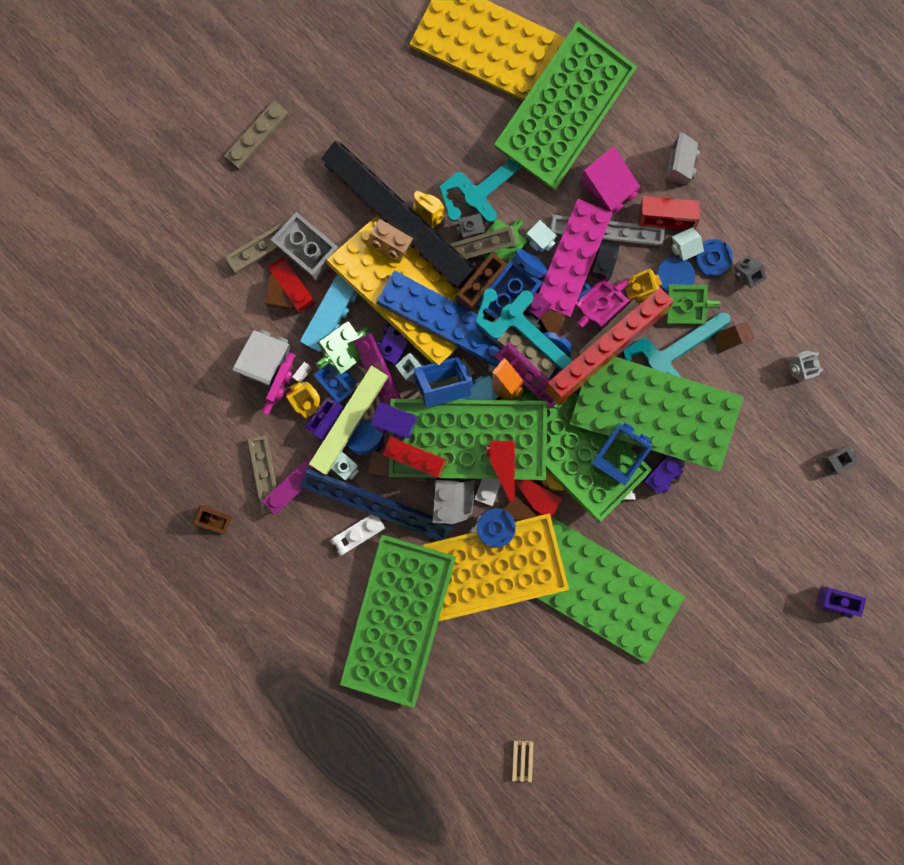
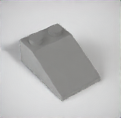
[271,212,339,282]

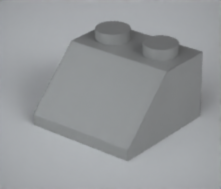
[665,132,700,185]

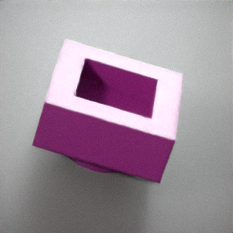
[525,292,551,320]

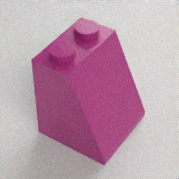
[580,146,640,214]

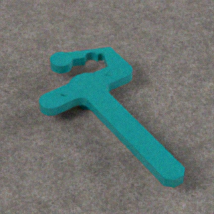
[439,159,522,223]
[475,288,573,371]
[623,312,730,377]

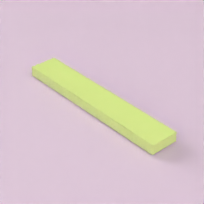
[309,366,389,475]

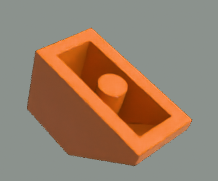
[492,359,524,401]

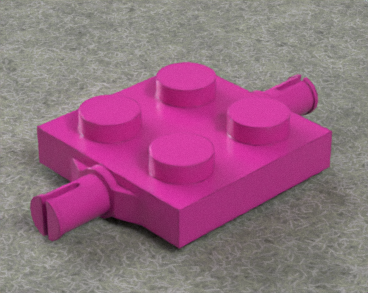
[576,278,630,329]
[261,352,296,415]

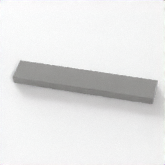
[550,215,665,247]

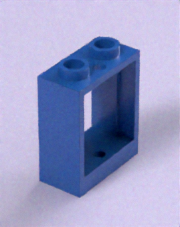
[413,357,473,408]
[592,422,652,485]

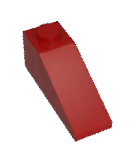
[268,256,315,313]
[486,441,515,501]
[515,480,562,518]

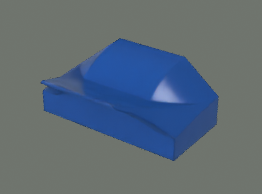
[314,364,356,404]

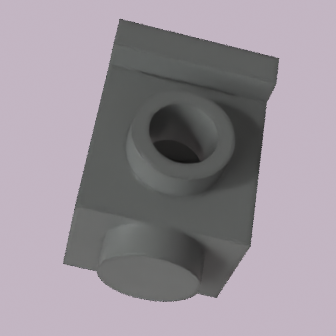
[822,446,858,475]

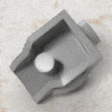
[789,351,823,381]

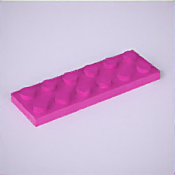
[539,199,613,318]

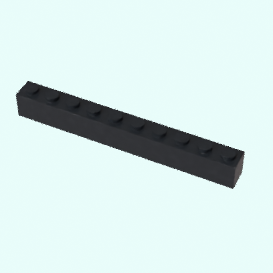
[321,141,477,287]

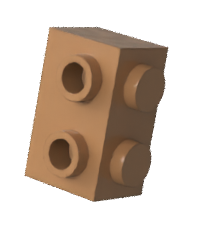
[367,219,413,263]

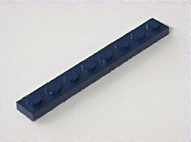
[300,468,452,541]

